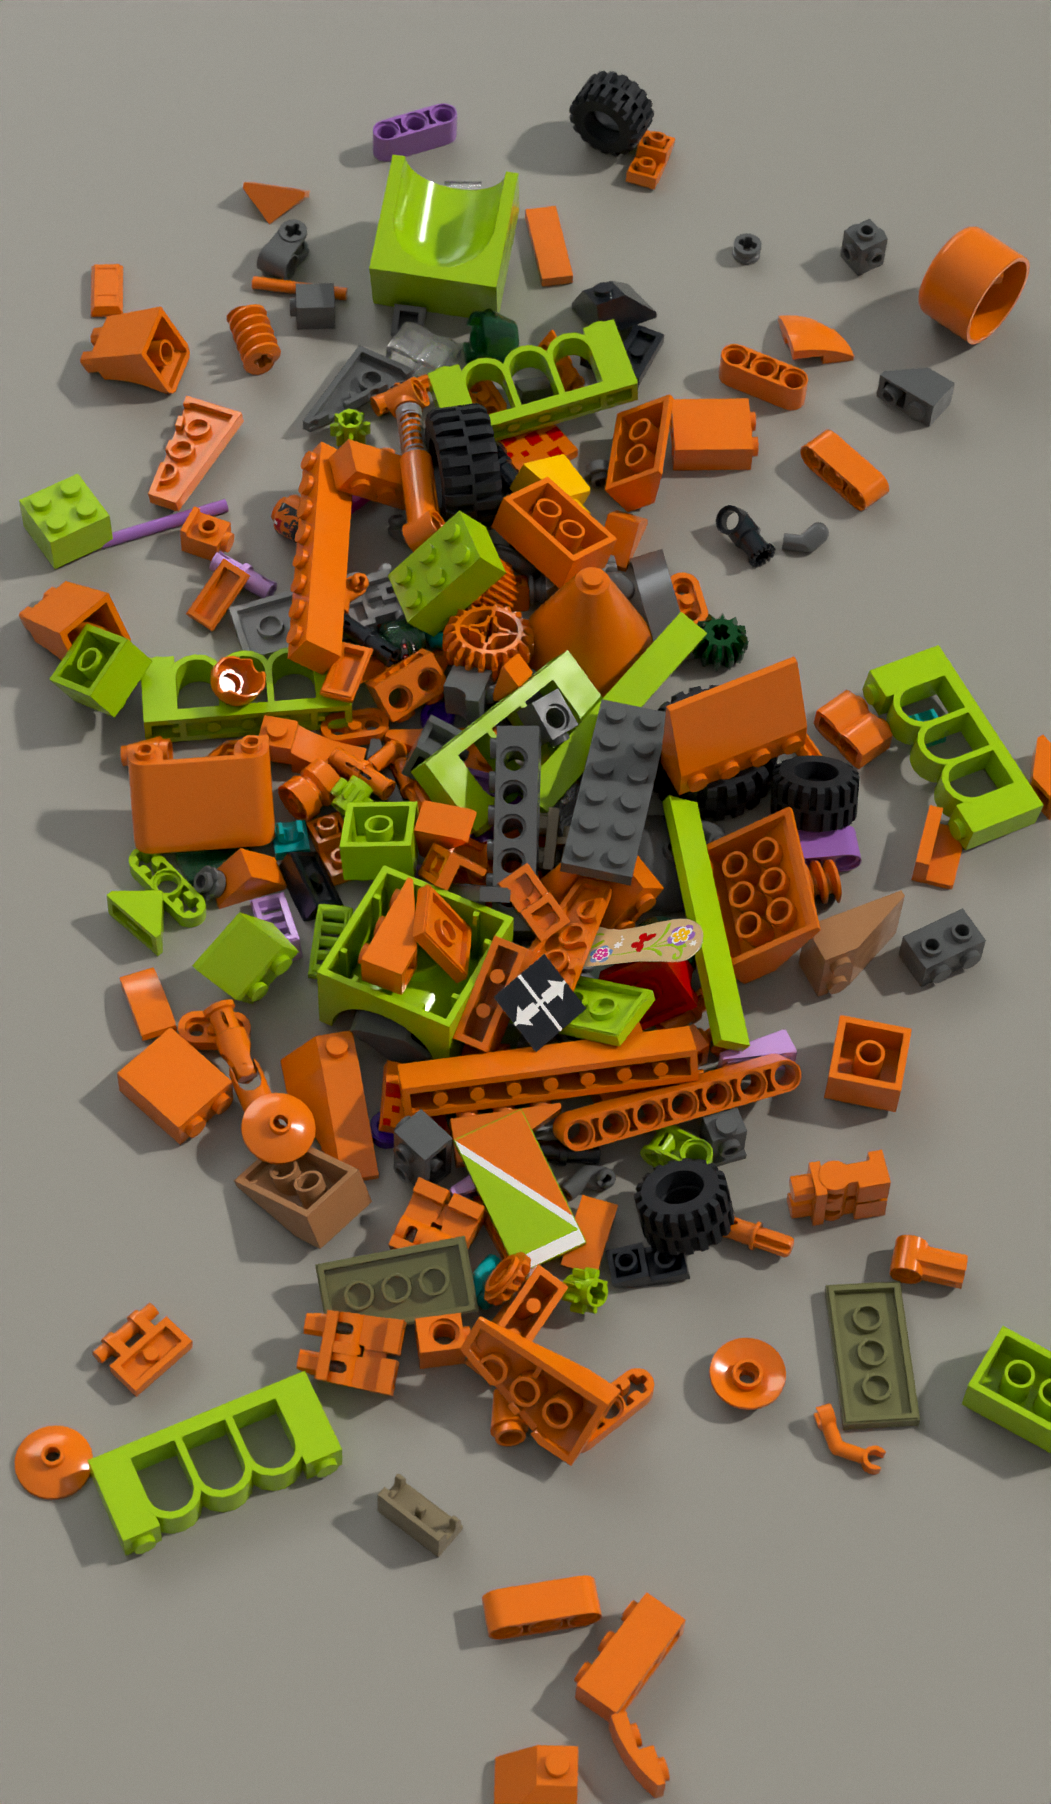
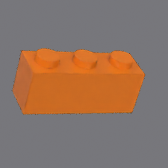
[329,439,406,511]
[453,935,537,1052]
[464,1264,568,1386]
[574,1592,686,1723]

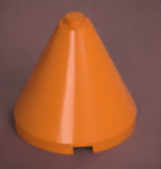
[528,567,654,698]

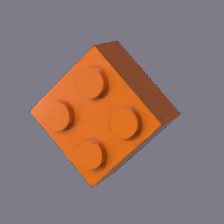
[824,1015,912,1112]

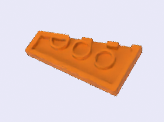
[148,395,244,512]
[528,877,613,992]

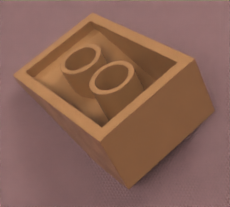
[799,890,905,997]
[234,1147,372,1249]

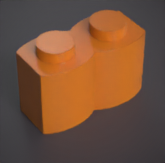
[814,690,893,769]

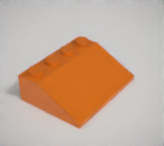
[660,656,807,795]
[706,807,821,984]

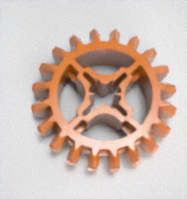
[442,602,535,683]

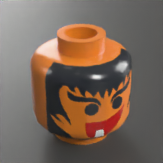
[271,494,301,543]

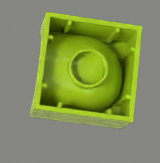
[369,154,519,322]
[317,865,514,1060]

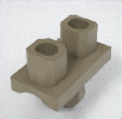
[538,807,570,877]

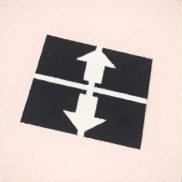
[494,954,586,1052]

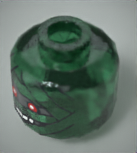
[378,618,426,665]

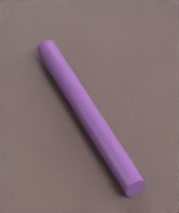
[102,499,229,549]

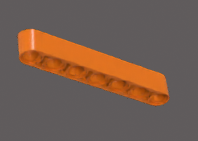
[553,1053,802,1151]

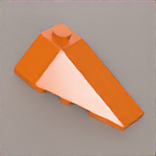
[280,1030,379,1181]
[460,1316,621,1466]

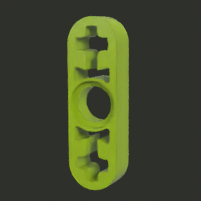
[129,849,206,928]

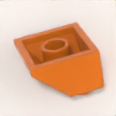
[494,1745,578,1804]

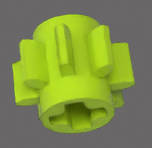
[330,408,371,446]
[330,775,374,816]
[562,1267,608,1314]

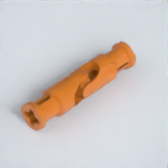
[203,999,286,1129]

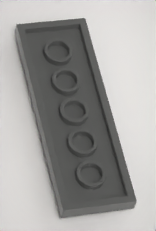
[560,699,666,886]

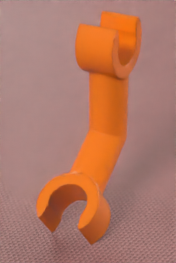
[813,1403,886,1475]

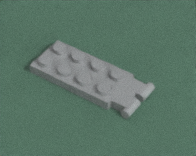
[229,564,407,660]

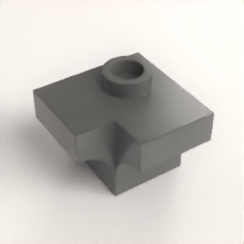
[443,665,497,726]
[401,715,469,782]

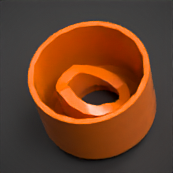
[918,226,1030,345]

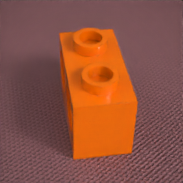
[365,648,446,723]

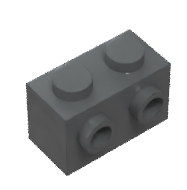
[899,908,986,987]
[393,1109,452,1186]

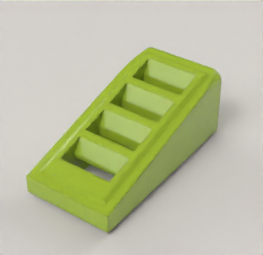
[308,904,353,979]

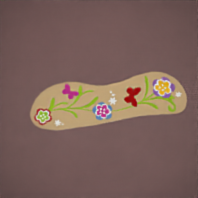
[584,919,703,967]

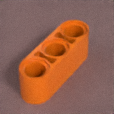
[718,344,808,410]
[800,430,889,511]
[482,1575,602,1640]

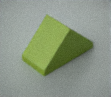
[106,890,164,956]

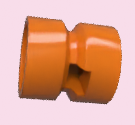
[278,759,340,822]

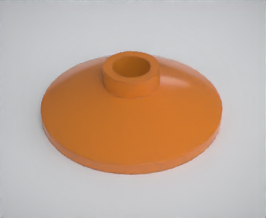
[241,1093,316,1165]
[709,1338,786,1410]
[15,1425,93,1500]

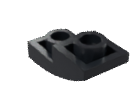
[606,1242,690,1288]

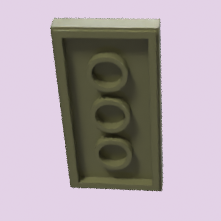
[315,1236,479,1335]
[824,1281,920,1430]

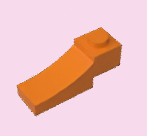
[259,715,367,781]

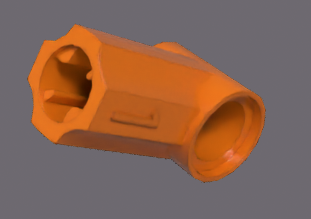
[889,1235,968,1289]

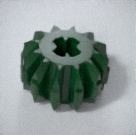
[693,613,749,671]

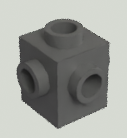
[840,218,888,276]

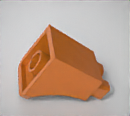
[80,306,190,394]
[19,581,131,661]

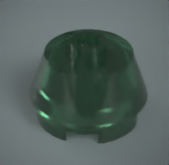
[463,308,519,364]

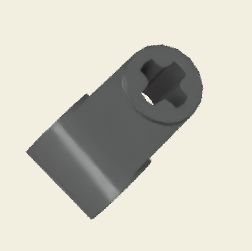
[257,219,309,280]

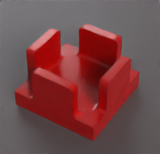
[598,960,699,1030]

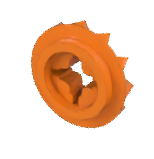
[484,1252,531,1306]

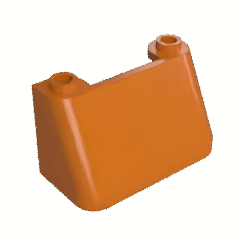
[127,735,276,854]

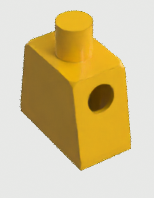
[510,454,591,514]

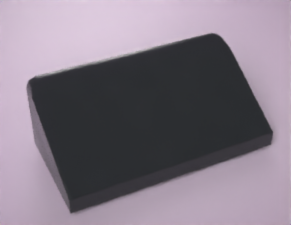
[279,851,344,922]

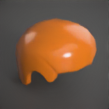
[210,656,266,707]

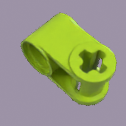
[640,1125,713,1168]

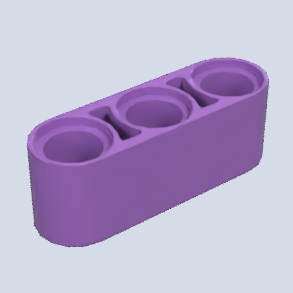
[373,103,457,162]
[798,826,862,872]

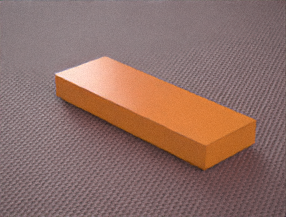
[525,206,573,286]

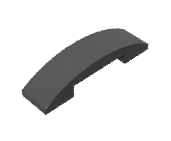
[631,549,694,662]

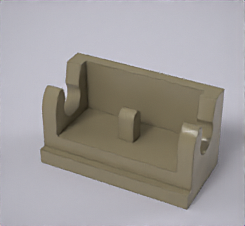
[378,1474,463,1558]

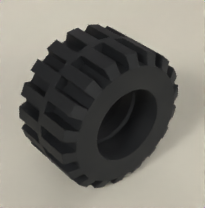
[569,71,654,156]
[770,756,860,832]
[634,1158,735,1256]

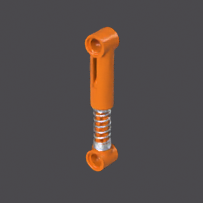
[384,377,445,552]

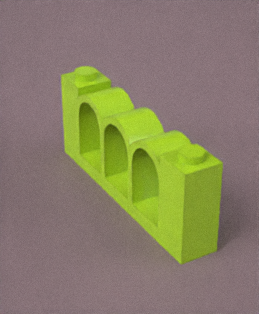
[428,319,638,441]
[862,645,1044,851]
[141,647,353,742]
[411,650,603,838]
[88,1371,343,1556]

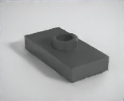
[448,883,511,906]

